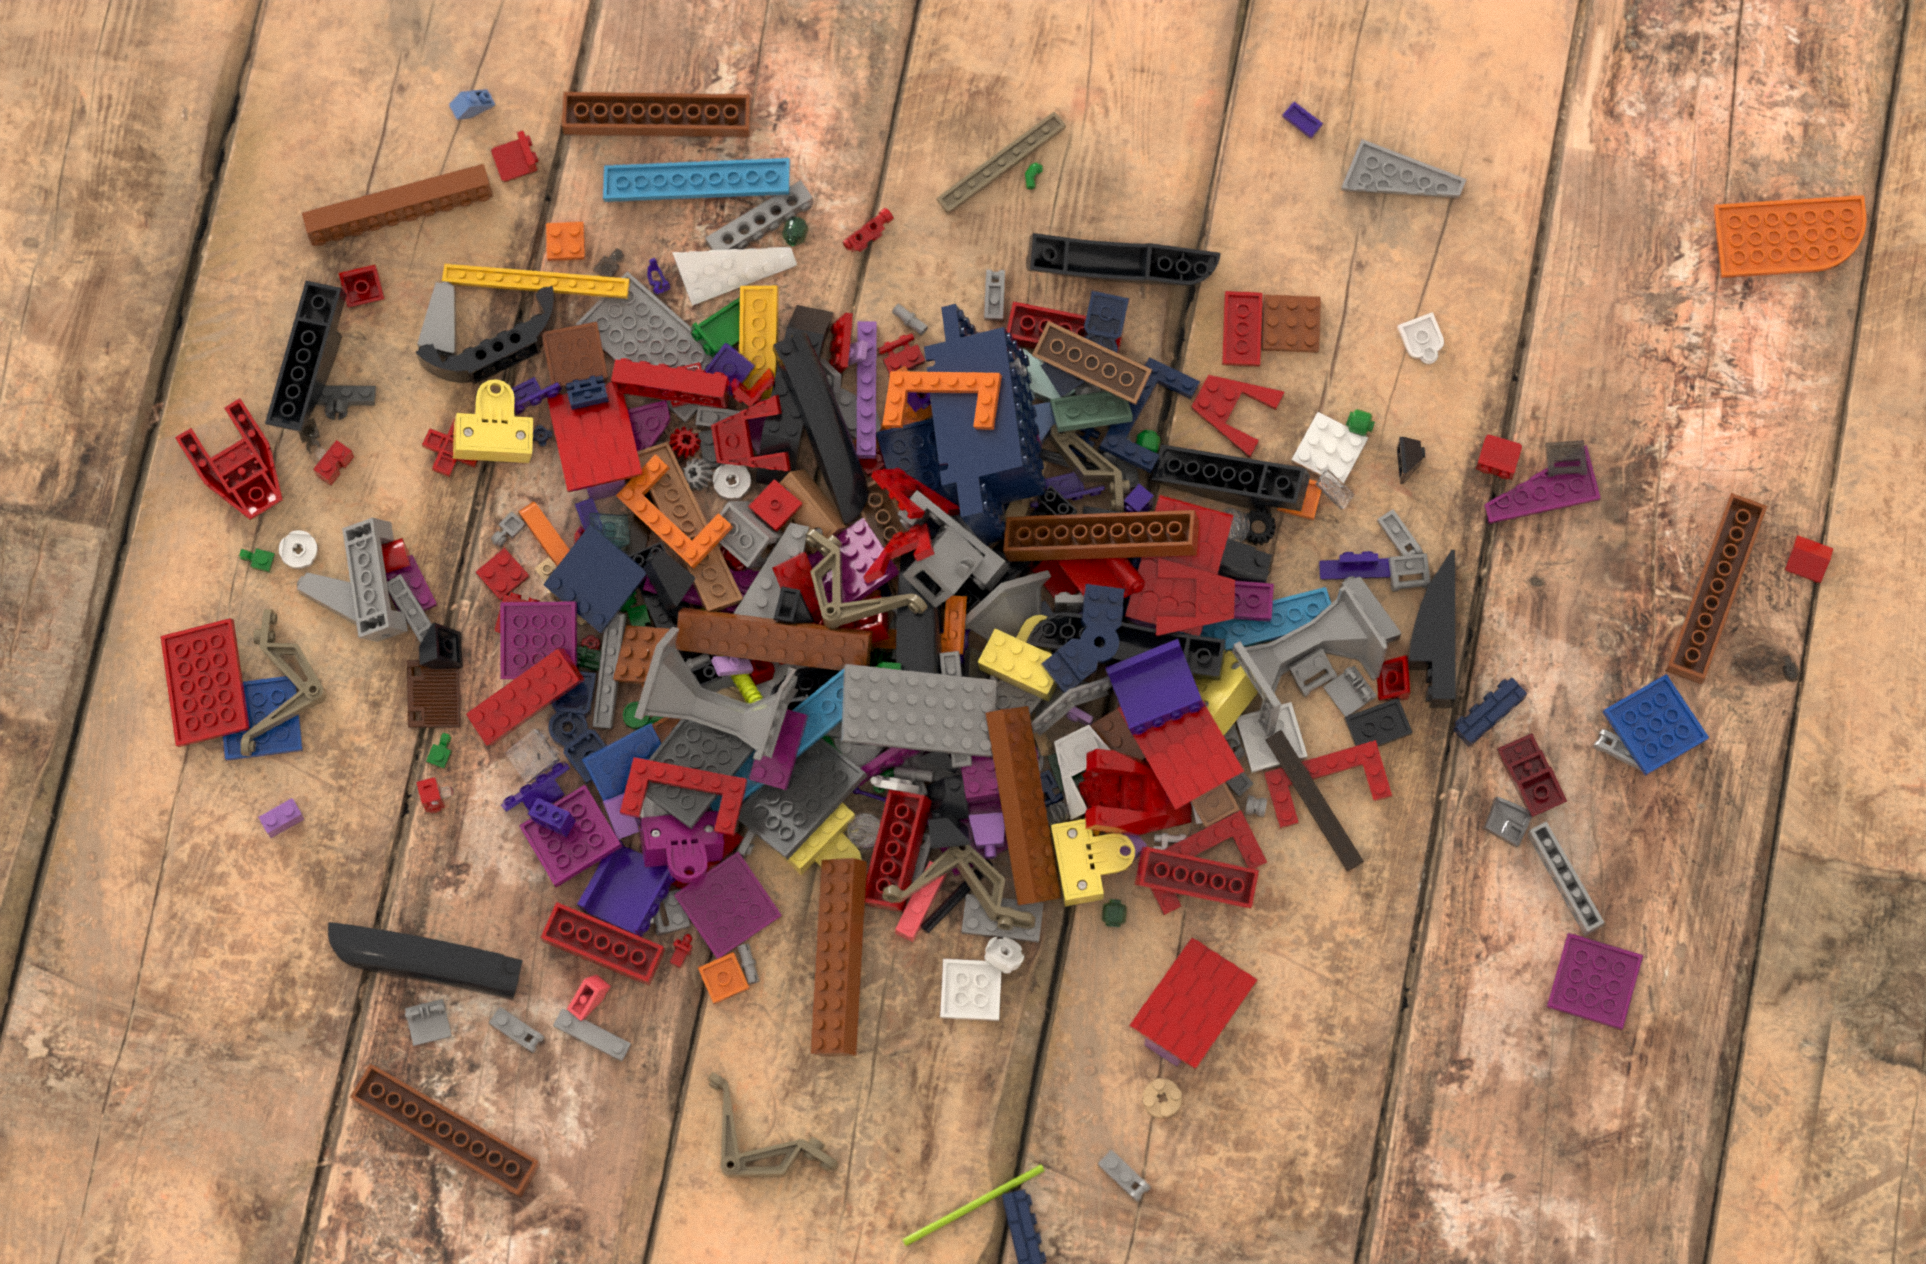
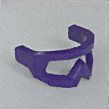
[647,258,671,294]

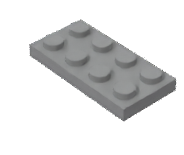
[962,894,1044,943]

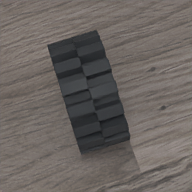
[1241,508,1276,546]

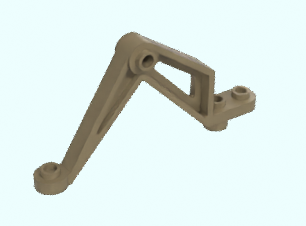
[1049,424,1130,512]
[805,529,927,629]
[241,609,326,756]
[882,845,1036,930]
[708,1072,839,1178]

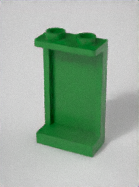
[691,295,740,358]

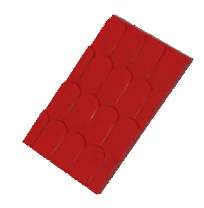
[547,382,643,500]
[1125,495,1234,636]
[1117,698,1244,810]
[1129,937,1258,1070]

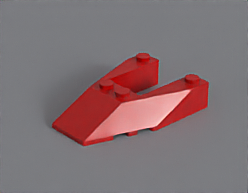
[175,398,283,520]
[1085,748,1192,836]

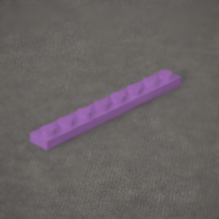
[856,321,876,459]

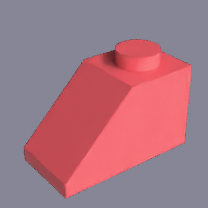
[567,974,611,1021]

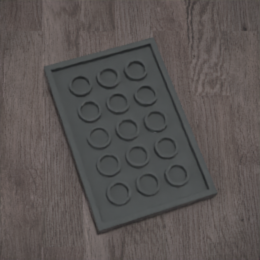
[645,719,755,829]
[738,738,867,860]

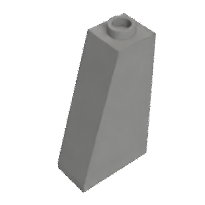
[417,281,457,357]
[297,572,357,625]
[1341,576,1401,643]

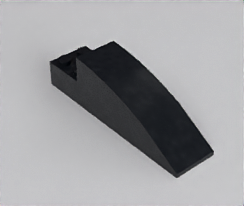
[265,281,347,432]
[1152,444,1310,513]
[1407,550,1456,708]

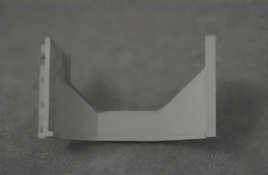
[965,570,1112,737]
[1232,585,1388,737]
[635,627,798,760]

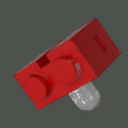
[313,440,354,486]
[416,777,454,813]

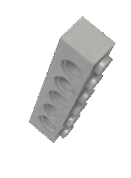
[705,180,813,250]
[1527,821,1604,936]

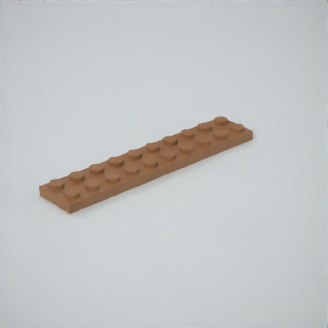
[637,441,743,612]

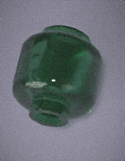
[782,217,809,246]
[1101,899,1128,927]

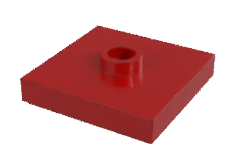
[748,479,803,532]

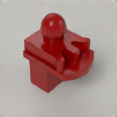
[670,934,693,969]

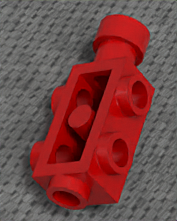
[842,207,894,252]

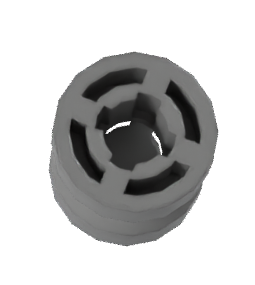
[1245,795,1267,817]

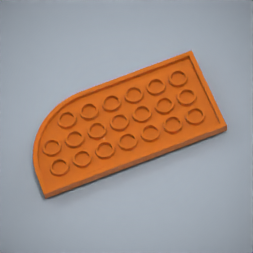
[1713,195,1867,278]

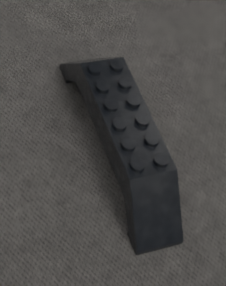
[756,305,834,485]

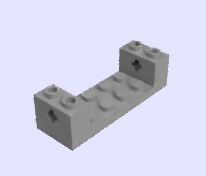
[897,490,1009,591]
[342,517,408,642]

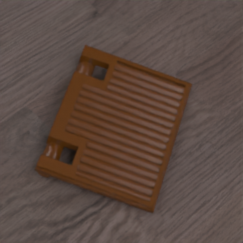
[407,660,460,728]

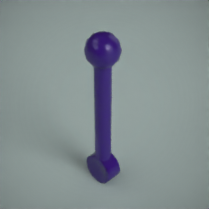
[853,787,887,803]

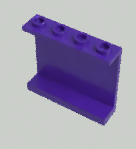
[1106,639,1204,735]
[577,840,676,937]

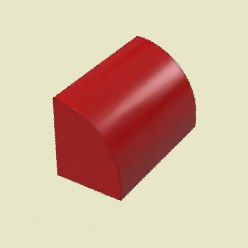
[381,538,410,574]

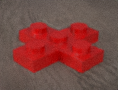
[422,418,478,477]

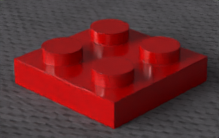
[476,548,530,601]

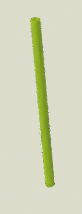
[902,1164,1045,1246]

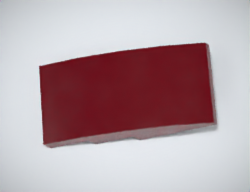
[1496,733,1567,817]

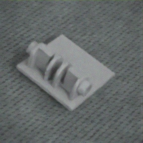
[1323,666,1377,717]
[405,999,452,1046]

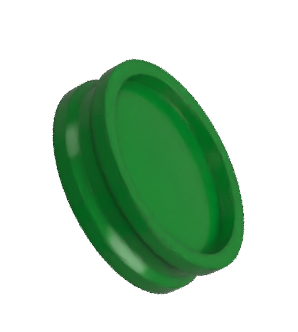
[623,701,650,729]

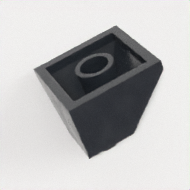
[1397,437,1425,484]
[419,623,463,669]
[927,775,969,820]
[927,809,970,849]

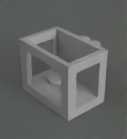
[719,501,784,568]
[903,525,984,608]

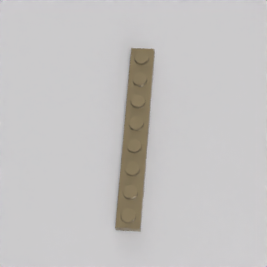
[937,111,1066,214]

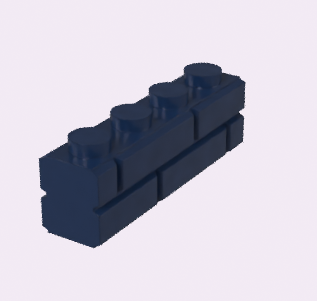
[1454,677,1527,747]
[1002,1190,1047,1264]

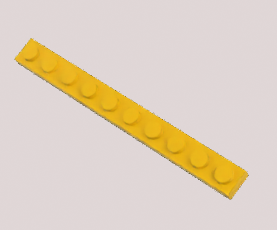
[442,264,630,299]

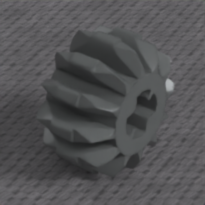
[1046,802,1071,829]

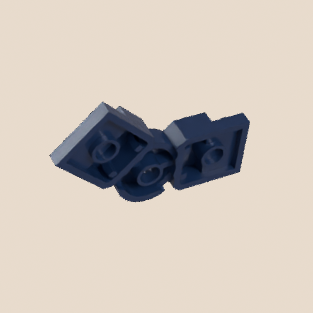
[1040,291,1129,398]
[1041,584,1124,693]
[548,671,606,784]

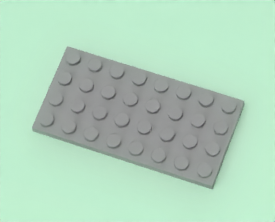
[575,272,713,424]
[841,664,996,758]

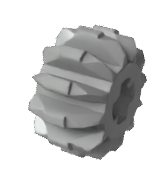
[682,458,714,491]

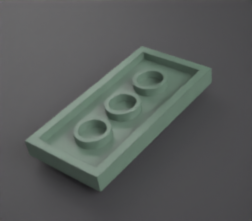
[1050,391,1133,432]

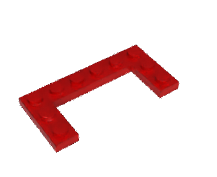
[1264,740,1392,829]
[620,757,747,836]
[1137,810,1267,915]

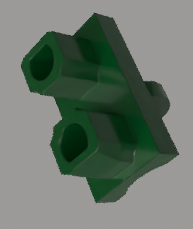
[577,645,602,671]

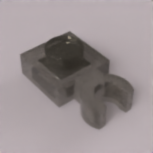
[299,418,321,454]

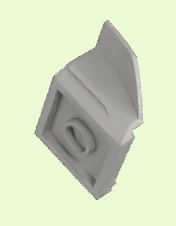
[834,388,881,440]

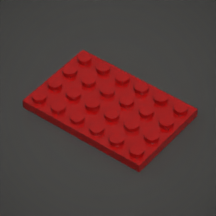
[160,618,250,747]

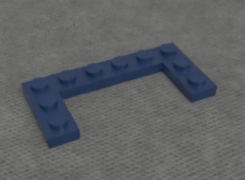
[1099,357,1200,473]

